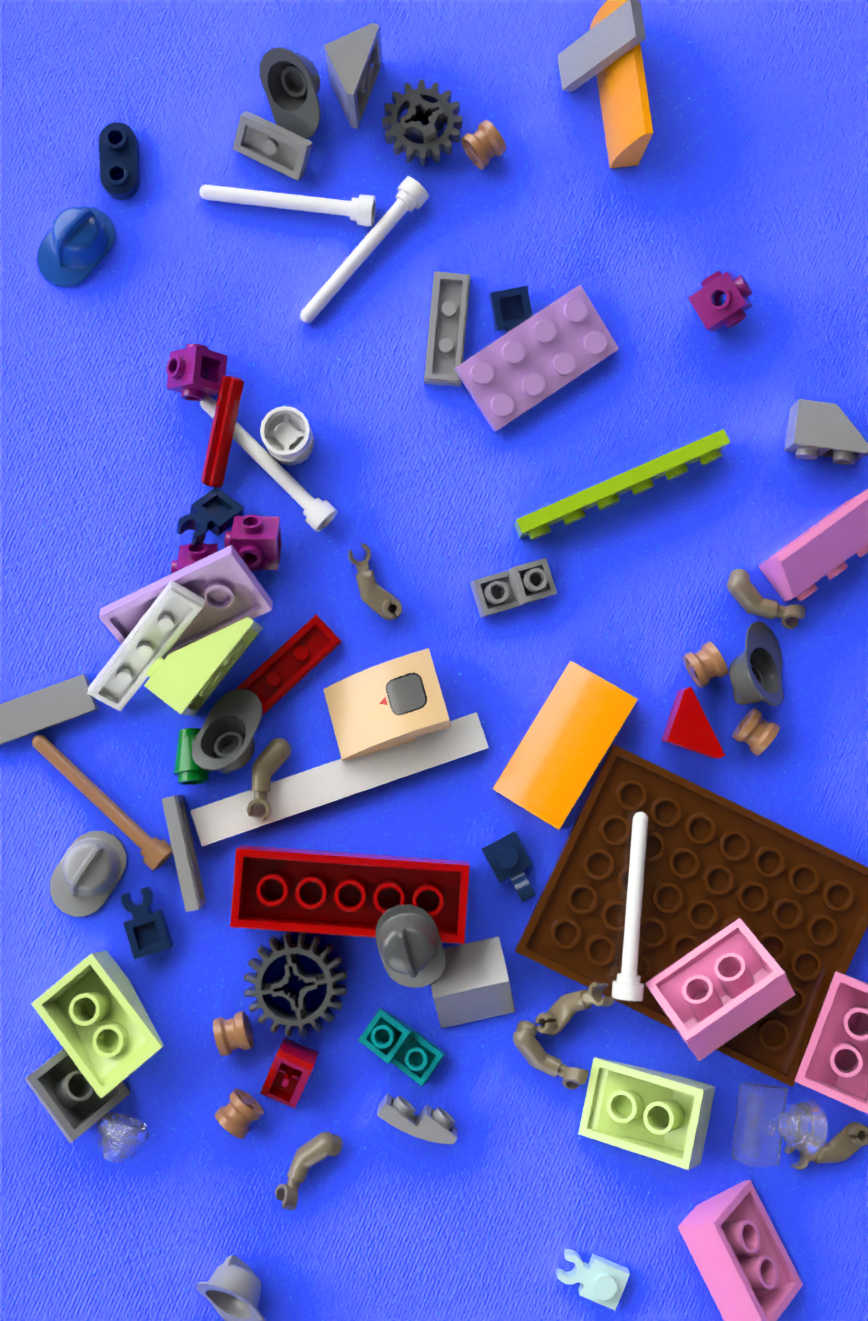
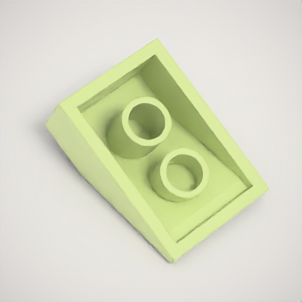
[144,617,263,716]
[31,950,164,1098]
[578,1057,716,1170]

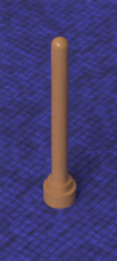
[32,735,173,872]

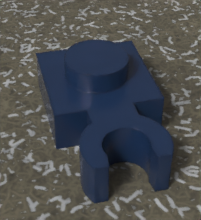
[489,286,532,333]
[177,487,244,546]
[121,886,174,960]

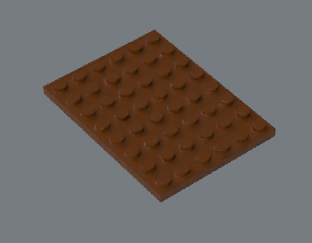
[514,744,868,1087]

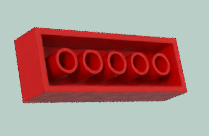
[230,845,470,944]

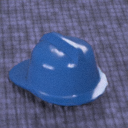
[37,207,116,287]

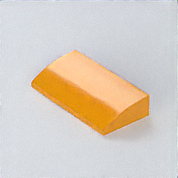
[589,0,653,168]
[492,661,638,830]

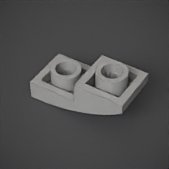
[470,558,557,618]
[377,1093,458,1145]

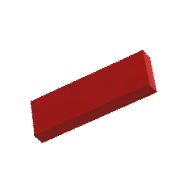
[235,614,342,717]

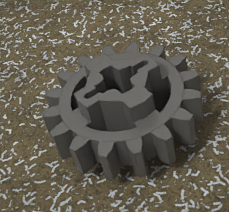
[382,80,462,166]

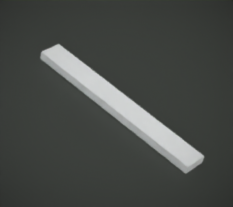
[190,712,489,846]

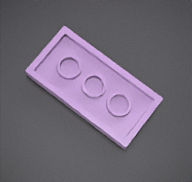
[454,284,619,432]
[98,545,273,659]

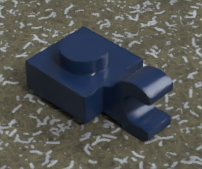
[481,831,536,902]

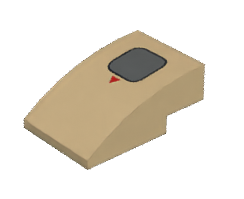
[323,648,451,761]

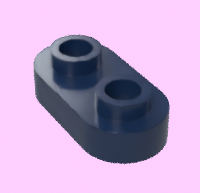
[99,122,140,200]

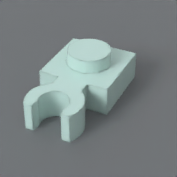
[556,1249,630,1310]

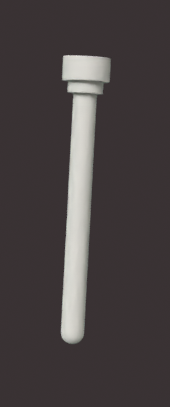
[300,176,429,323]
[199,185,376,227]
[200,396,338,532]
[611,812,648,1001]

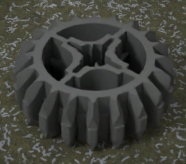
[244,931,348,1037]

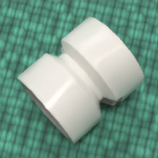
[260,406,314,466]

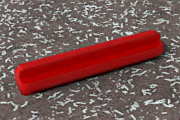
[201,376,244,488]

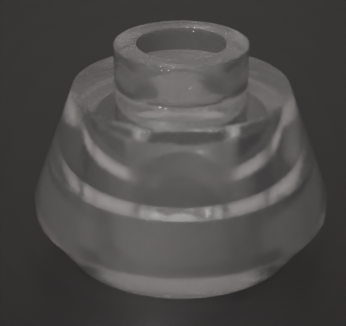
[778,1100,828,1155]
[97,1113,149,1163]

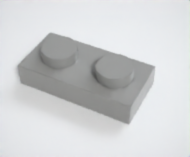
[232,110,313,181]

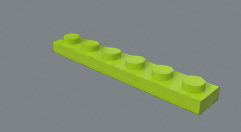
[514,429,730,540]

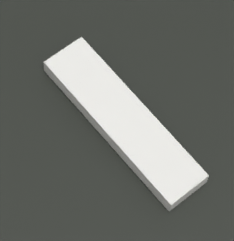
[87,580,205,712]

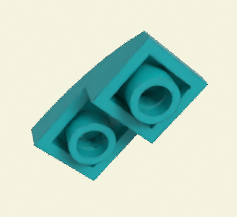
[358,1008,447,1086]

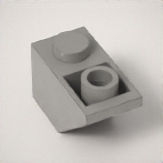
[784,399,868,465]

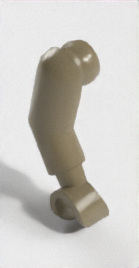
[347,543,403,620]
[726,569,806,629]
[247,738,292,821]
[535,982,614,1036]
[513,1020,589,1090]
[784,1122,868,1170]
[275,1132,343,1211]

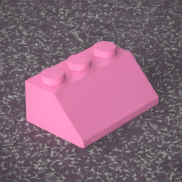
[758,489,868,602]
[645,918,795,1061]
[795,971,868,1114]
[678,1180,803,1321]

